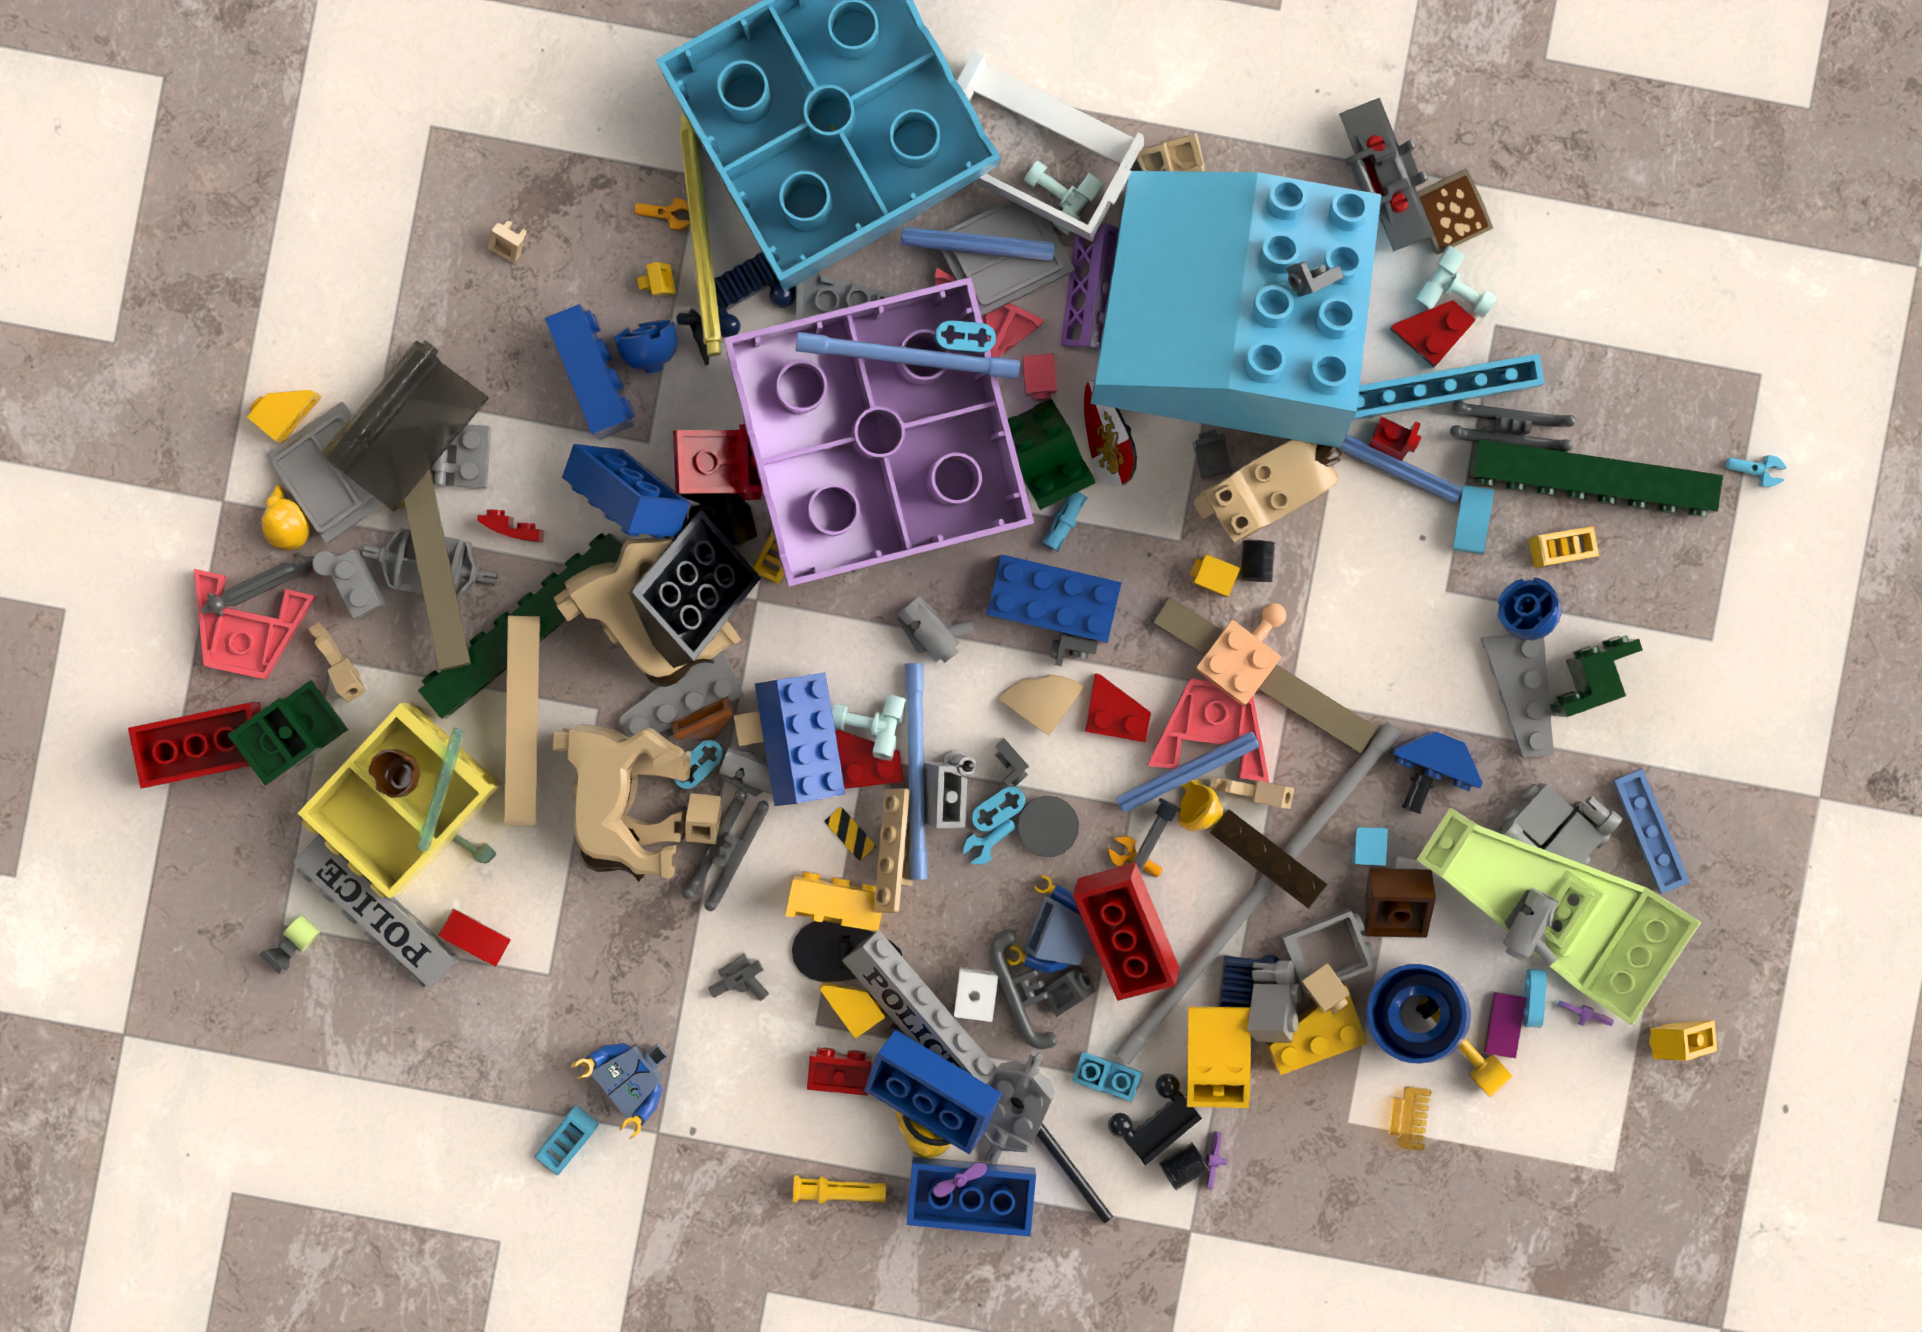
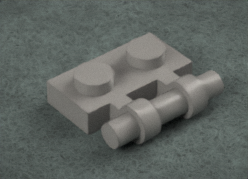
[431,422,491,488]

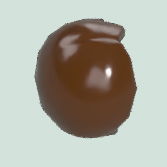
[369,749,420,798]

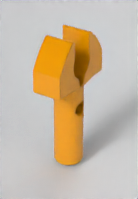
[634,198,690,231]
[1108,836,1163,878]

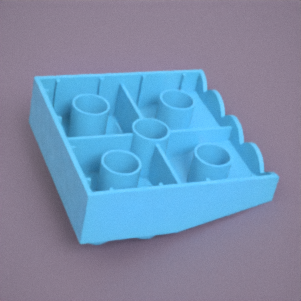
[656,0,1001,292]
[1091,171,1381,448]

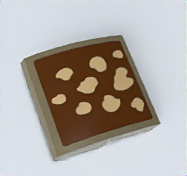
[1417,169,1493,254]

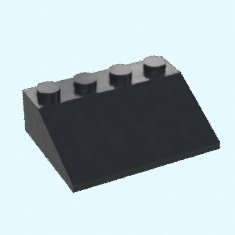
[628,509,761,668]

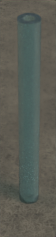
[416,727,465,851]

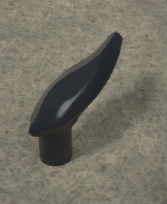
[676,308,709,366]

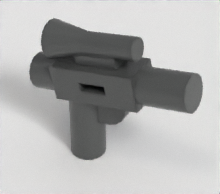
[708,953,769,1001]

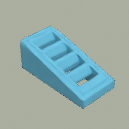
[534,1106,599,1175]

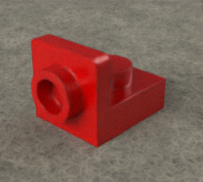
[1368,416,1421,461]

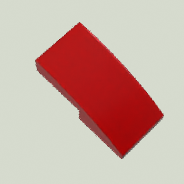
[477,509,544,543]
[438,908,511,967]

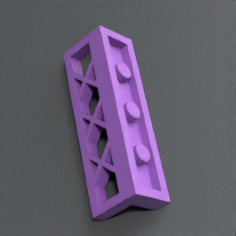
[1061,223,1119,351]

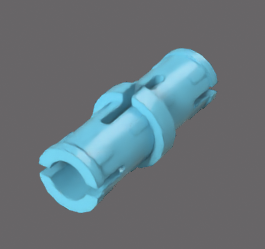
[1042,492,1088,552]

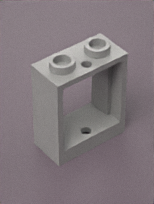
[1279,908,1376,996]

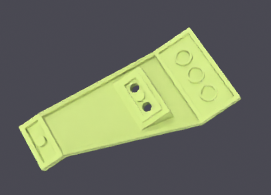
[1417,808,1701,1026]

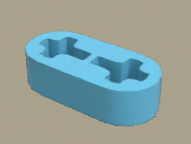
[934,320,996,354]
[674,740,724,789]
[972,786,1025,831]
[1523,969,1547,1028]

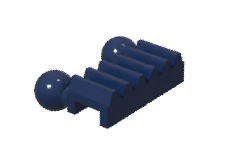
[714,252,794,338]
[1218,954,1280,1008]

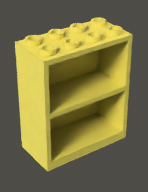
[297,702,502,899]

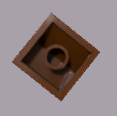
[1365,868,1436,938]

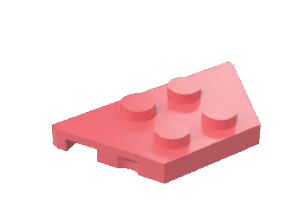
[935,268,1044,358]

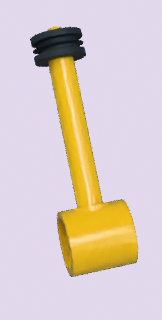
[1416,996,1513,1097]

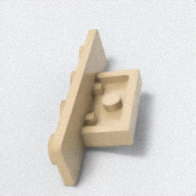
[874,788,913,913]

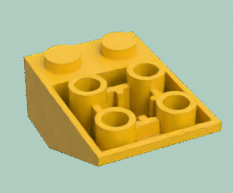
[1185,1006,1251,1108]

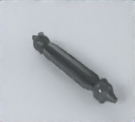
[200,552,315,617]

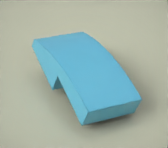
[1452,485,1494,555]
[1072,1052,1143,1102]

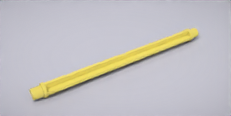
[679,115,722,357]

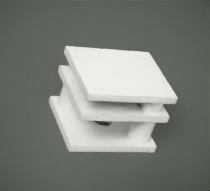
[954,967,998,1022]

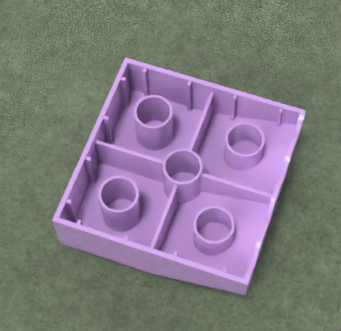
[724,277,1034,587]

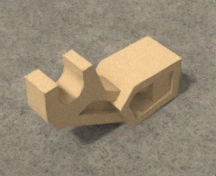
[309,622,366,703]
[1210,777,1294,809]

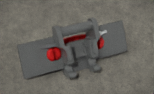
[1339,98,1434,252]

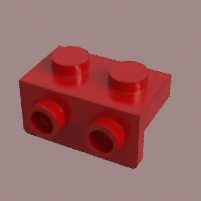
[807,1047,872,1096]

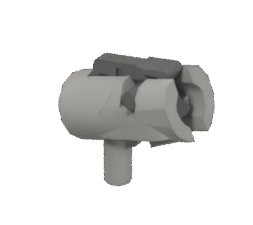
[897,596,974,663]
[719,746,772,797]
[1503,888,1559,967]

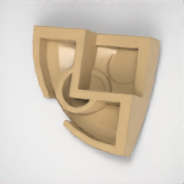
[1136,133,1206,172]
[999,675,1084,736]

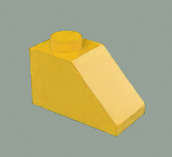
[247,390,322,443]
[819,982,886,1039]
[1649,1020,1717,1061]

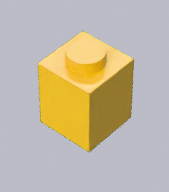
[1189,554,1240,597]

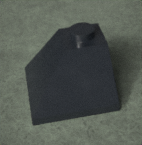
[680,494,757,545]

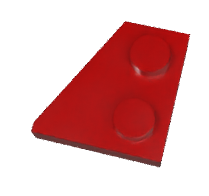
[1390,300,1476,368]
[1085,673,1151,742]
[835,730,904,789]

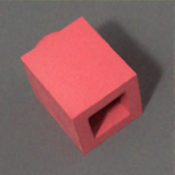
[1022,353,1057,401]

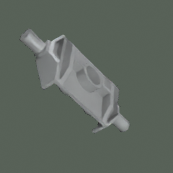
[362,527,498,602]
[983,1050,1055,1165]

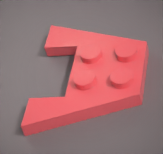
[194,569,317,679]
[1147,678,1269,782]

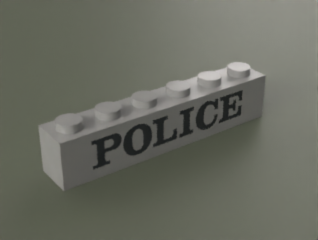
[293,834,460,989]
[842,930,997,1084]

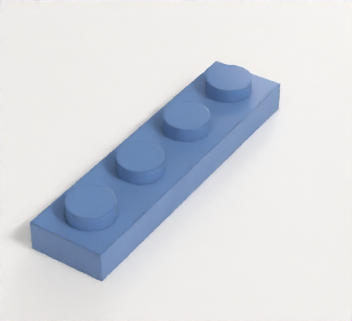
[1612,768,1690,894]

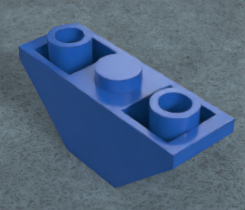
[1389,731,1483,792]

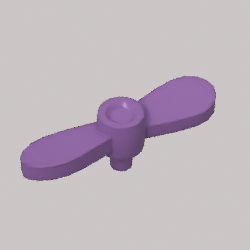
[1558,1000,1614,1026]
[1206,1131,1227,1190]
[933,1162,987,1197]

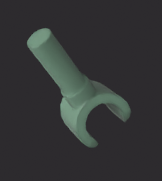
[453,834,496,864]

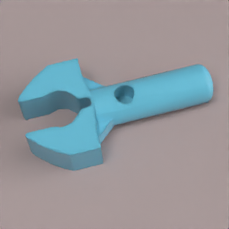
[1726,455,1787,488]
[963,819,1016,864]

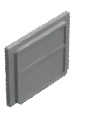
[940,190,1075,317]
[266,402,402,544]

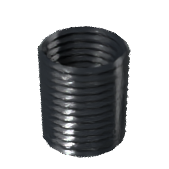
[1239,540,1276,582]
[1159,1142,1209,1191]

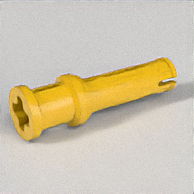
[793,1175,886,1204]

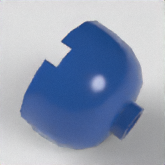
[614,320,678,373]
[1497,577,1562,641]

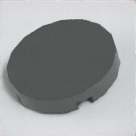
[1018,796,1079,857]

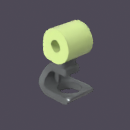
[259,915,320,974]

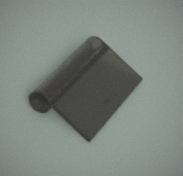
[320,340,489,512]

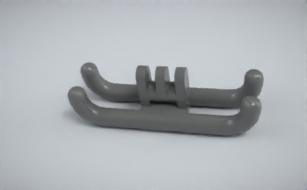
[1450,400,1576,452]
[683,789,769,911]
[990,929,1057,1050]

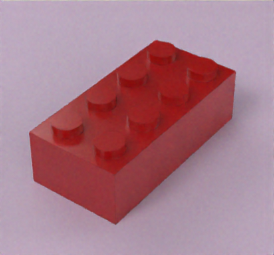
[128,702,261,789]
[1073,862,1180,1001]

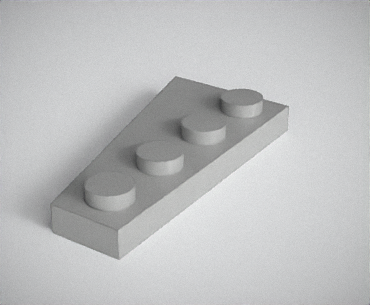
[796,275,899,320]
[1480,635,1554,757]
[619,650,744,738]

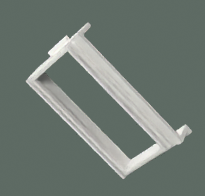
[957,51,1144,242]

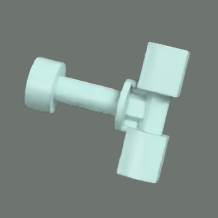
[1024,160,1104,236]
[1415,245,1496,318]
[832,695,906,761]

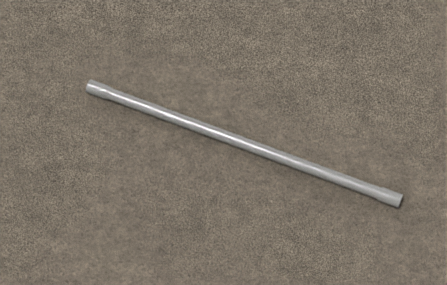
[1114,722,1401,1065]

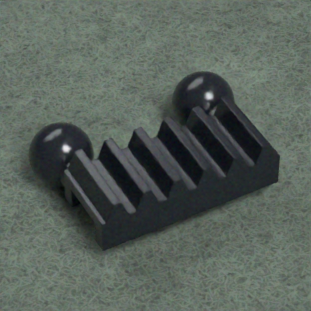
[1108,1073,1202,1166]

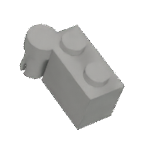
[312,549,388,619]
[924,750,977,828]
[1499,783,1574,848]
[1539,795,1622,865]
[1247,960,1302,1043]

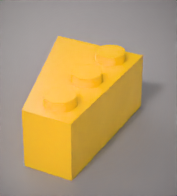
[785,871,882,931]
[1266,982,1367,1076]

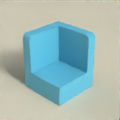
[1350,827,1388,866]

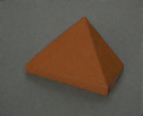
[672,697,733,740]

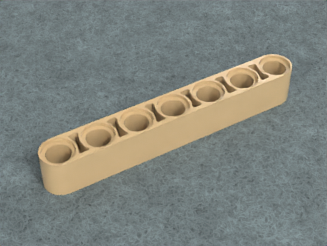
[504,616,540,826]

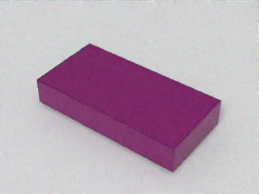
[1484,992,1526,1058]

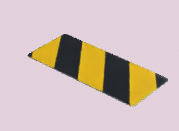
[825,807,876,861]

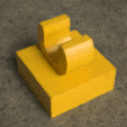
[637,262,677,297]

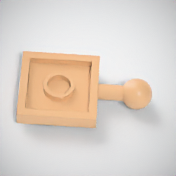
[1195,603,1286,707]

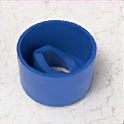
[1367,964,1471,1064]

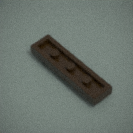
[1210,809,1328,909]

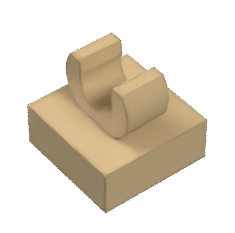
[488,221,526,264]

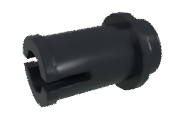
[1402,773,1434,814]

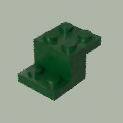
[1008,399,1096,510]
[1550,635,1643,717]
[228,680,349,786]

